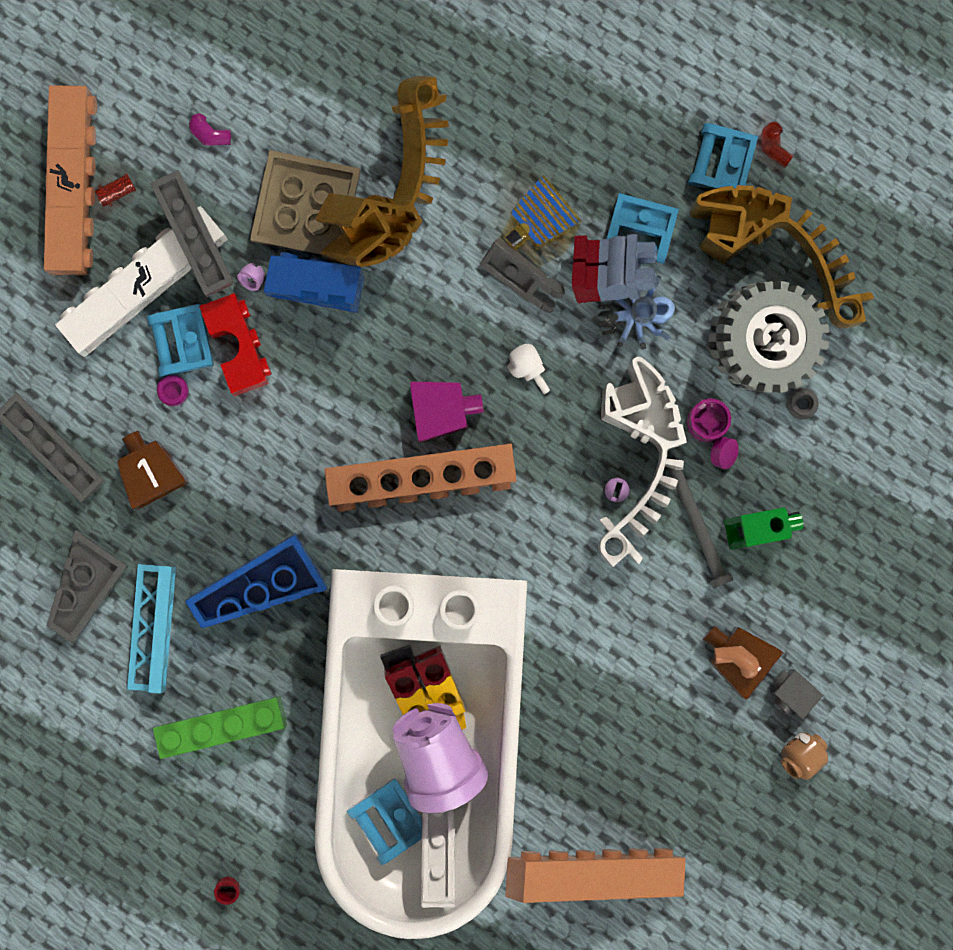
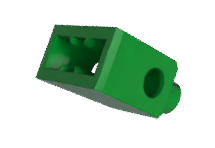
[724,507,803,550]

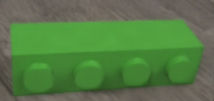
[153,696,288,759]

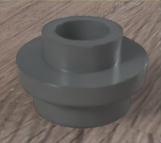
[787,388,819,420]

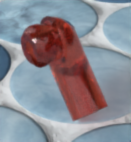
[761,122,794,168]

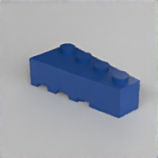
[185,533,328,628]

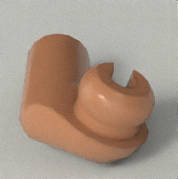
[714,646,759,678]

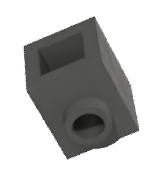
[770,669,824,719]

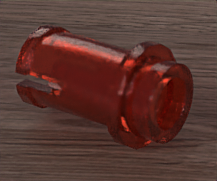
[94,173,136,207]

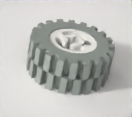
[709,281,829,393]

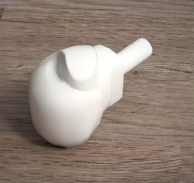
[507,344,550,394]

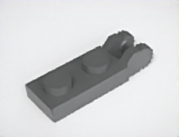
[480,238,565,313]

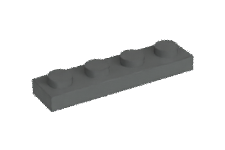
[150,170,235,297]
[0,392,105,503]

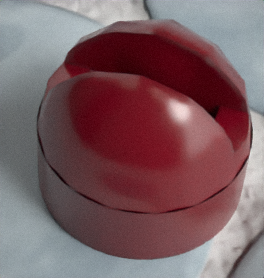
[214,876,240,905]

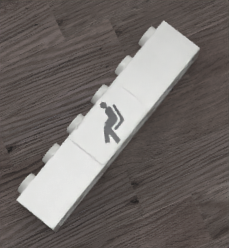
[55,206,228,357]

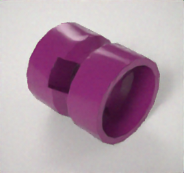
[686,398,732,443]

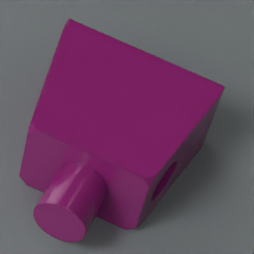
[410,382,484,443]

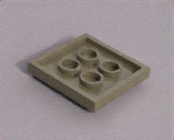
[250,150,361,256]

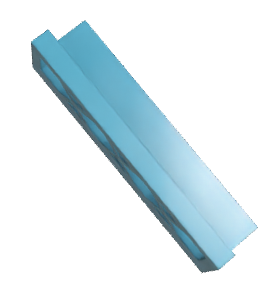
[127,564,176,693]

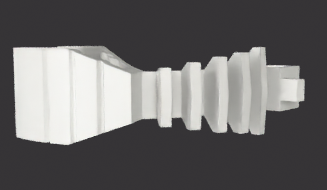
[598,357,687,567]

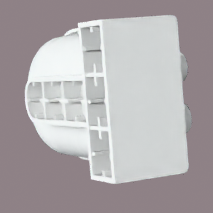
[315,569,527,939]

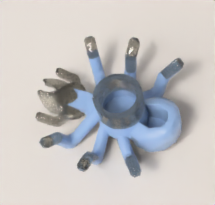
[598,275,675,350]

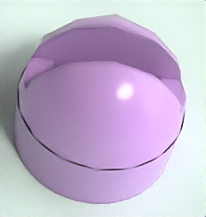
[237,263,265,291]
[604,478,630,503]

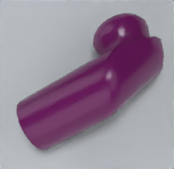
[189,113,231,146]

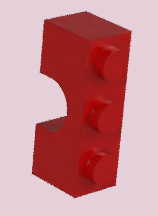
[199,293,272,397]

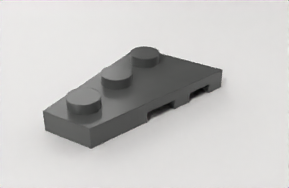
[46,530,128,643]

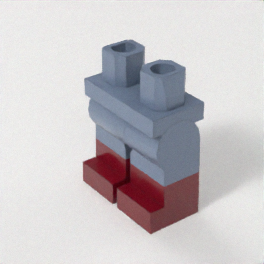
[572,234,657,303]

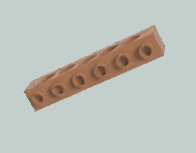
[324,444,517,512]

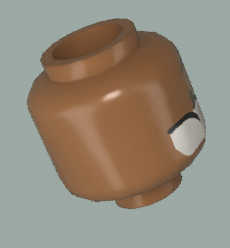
[781,732,828,780]

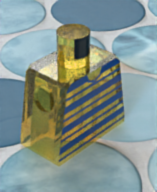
[503,175,581,251]

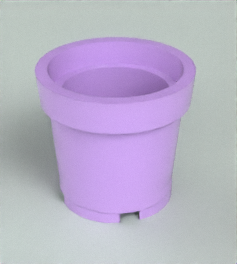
[392,703,488,813]

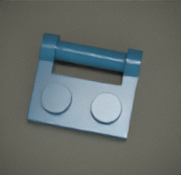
[688,123,758,190]
[607,193,679,264]
[147,304,214,378]
[347,778,422,866]

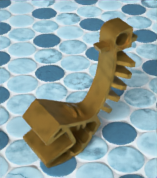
[316,76,449,267]
[690,185,874,328]

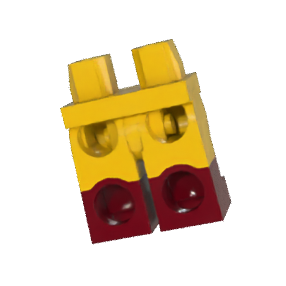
[384,645,467,730]

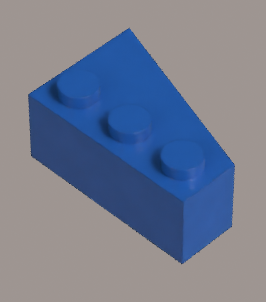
[264,252,365,313]

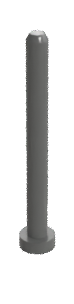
[667,456,734,588]

